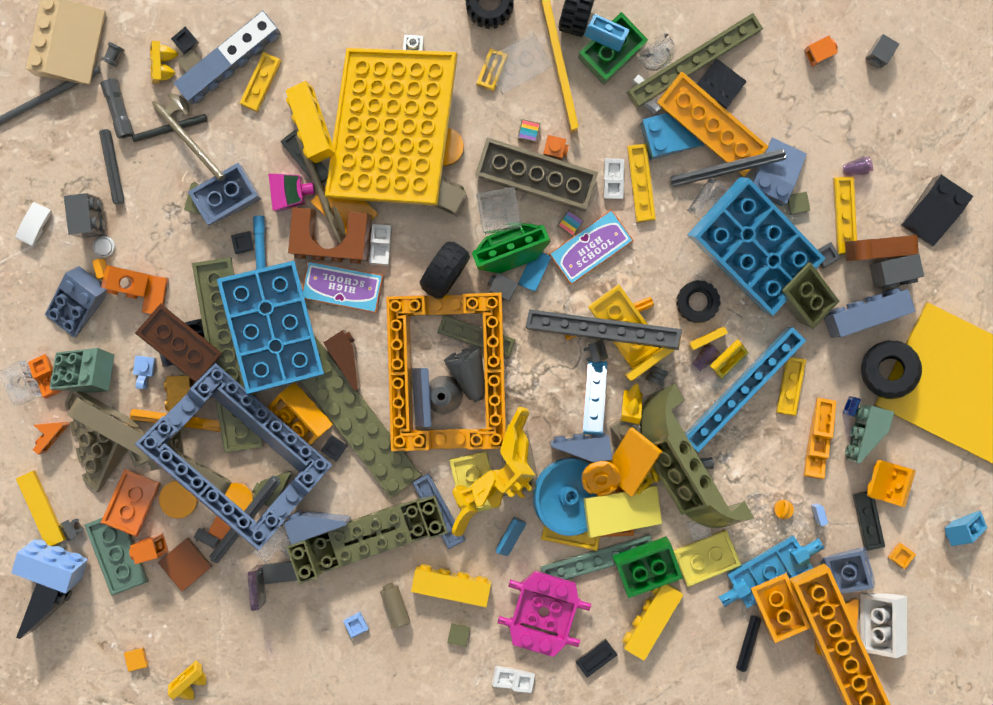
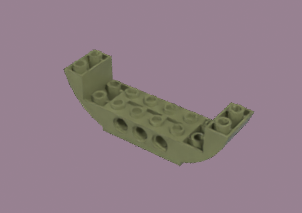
[641,384,754,528]
[286,496,448,584]

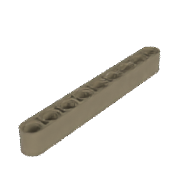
[68,396,232,495]

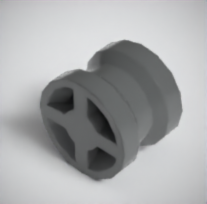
[646,366,669,386]

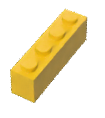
[285,80,336,163]
[411,564,491,607]
[622,584,684,661]

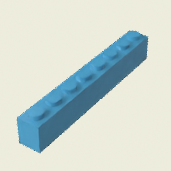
[685,327,807,452]

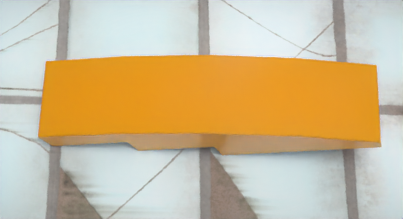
[803,398,837,480]

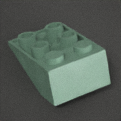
[50,348,115,393]
[845,404,894,464]

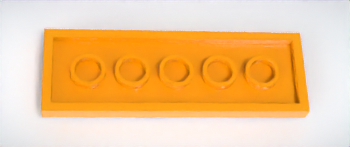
[656,72,769,177]

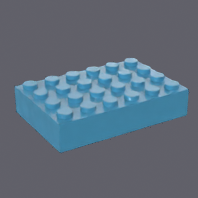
[687,177,826,316]
[217,261,324,394]

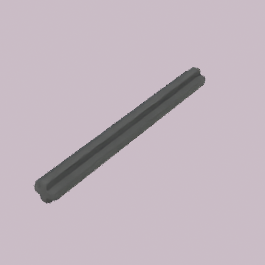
[670,149,786,187]
[210,475,281,563]

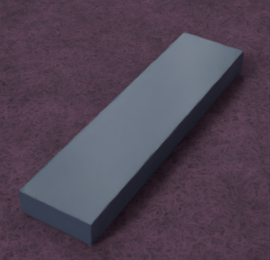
[412,473,466,549]

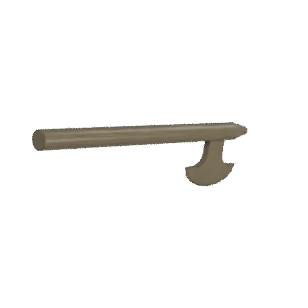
[152,93,225,181]
[295,135,345,244]

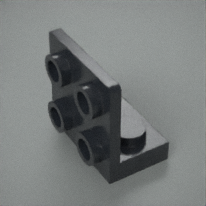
[697,59,746,109]

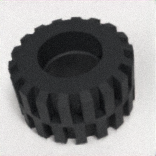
[465,0,514,29]
[558,0,594,37]

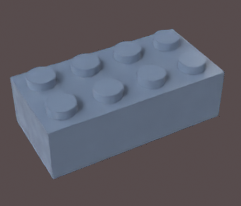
[824,287,916,338]

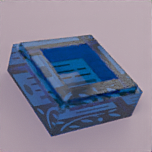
[842,396,861,417]

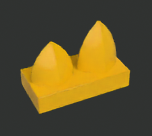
[150,41,179,84]
[620,383,643,424]
[168,660,206,700]

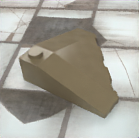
[65,391,140,492]

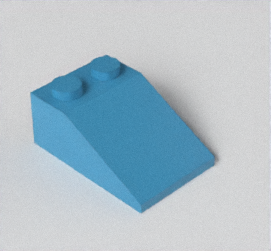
[640,113,704,160]

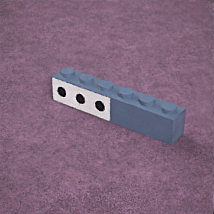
[174,11,281,105]

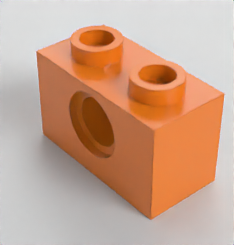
[101,265,149,299]
[129,533,169,564]

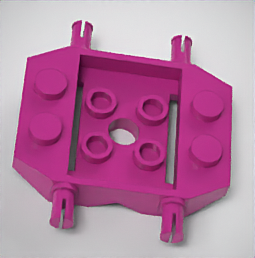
[497,571,591,657]

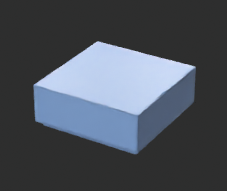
[811,503,828,526]
[343,611,369,638]

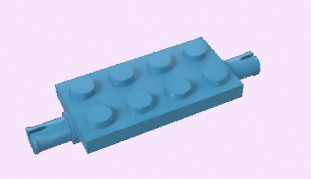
[718,535,825,608]

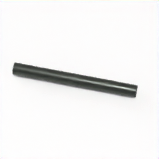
[132,114,207,142]

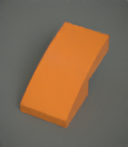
[28,354,62,399]

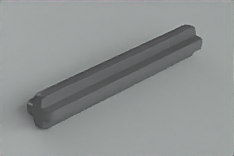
[99,129,124,204]

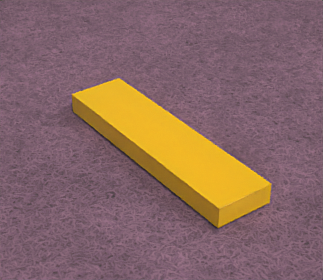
[627,143,656,223]
[833,176,857,255]
[16,470,66,546]

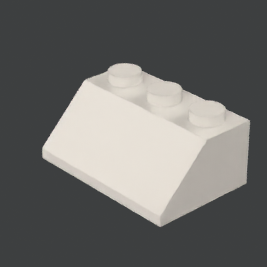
[860,594,907,658]

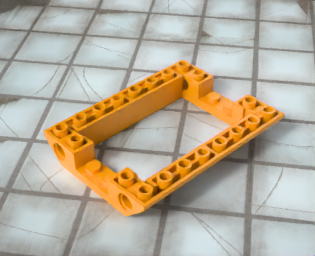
[386,293,506,451]

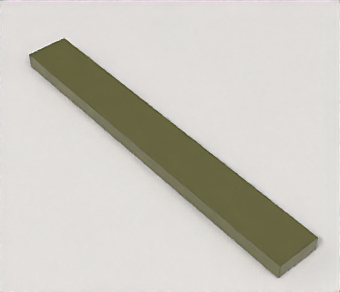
[626,13,763,109]

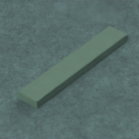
[540,534,652,580]

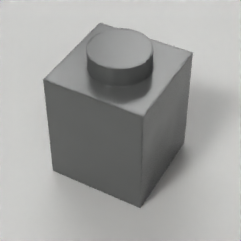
[865,34,899,68]
[488,273,518,301]

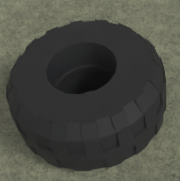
[420,241,470,299]
[861,340,922,399]

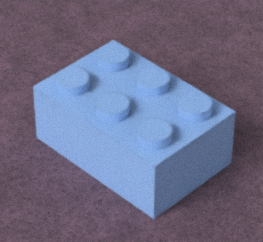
[11,539,88,594]

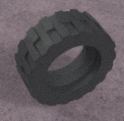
[676,280,721,323]

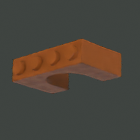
[288,207,372,264]

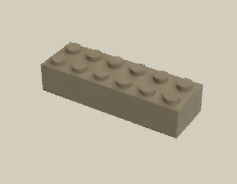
[475,137,598,212]

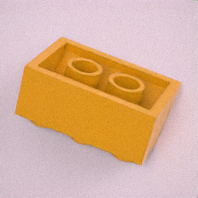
[267,382,333,446]

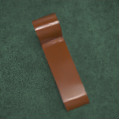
[845,235,919,261]

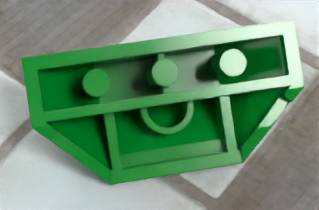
[472,223,551,274]

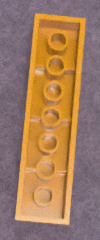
[789,564,890,705]

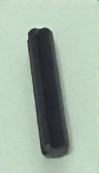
[736,615,762,672]

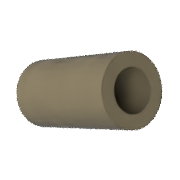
[380,583,410,628]

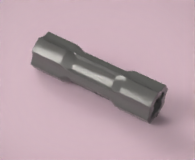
[100,78,134,139]

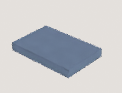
[412,368,432,427]

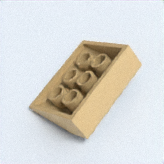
[26,0,106,85]

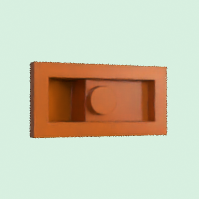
[32,422,70,455]

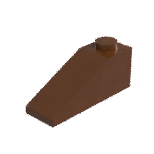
[323,330,360,391]

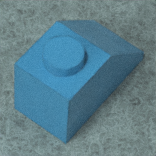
[944,511,988,546]

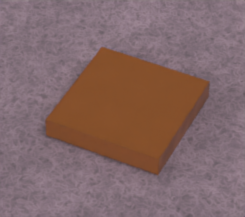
[157,537,212,591]

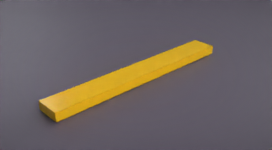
[540,0,579,133]

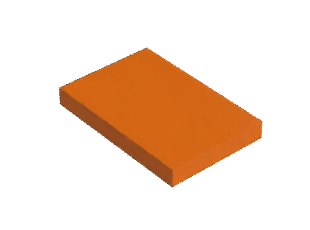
[100,469,161,537]

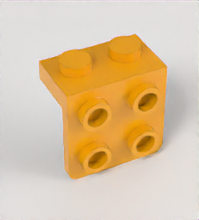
[867,460,916,507]

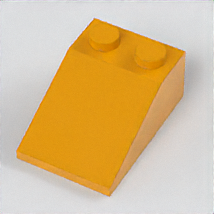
[750,573,811,643]

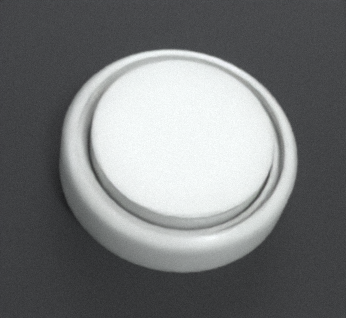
[93,236,116,258]

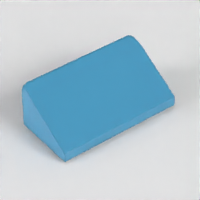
[584,14,629,51]
[518,253,551,292]
[496,517,526,556]

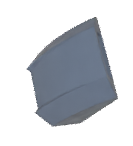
[820,547,875,594]

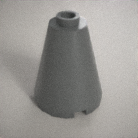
[444,346,485,402]
[429,376,463,414]

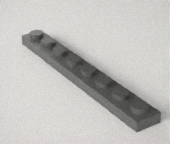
[526,309,682,350]

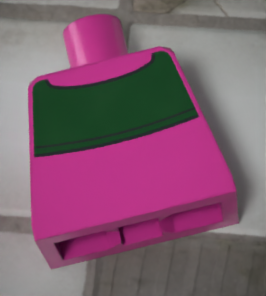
[268,174,315,212]

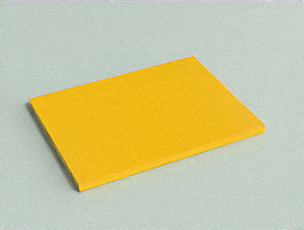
[325,48,458,206]
[875,302,993,464]

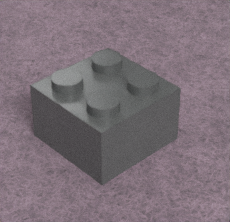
[64,193,106,238]
[869,254,925,290]

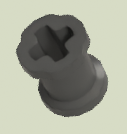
[101,42,125,67]

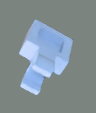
[133,356,156,389]

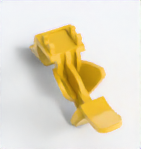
[452,407,536,537]

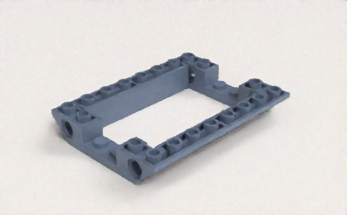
[135,363,332,551]

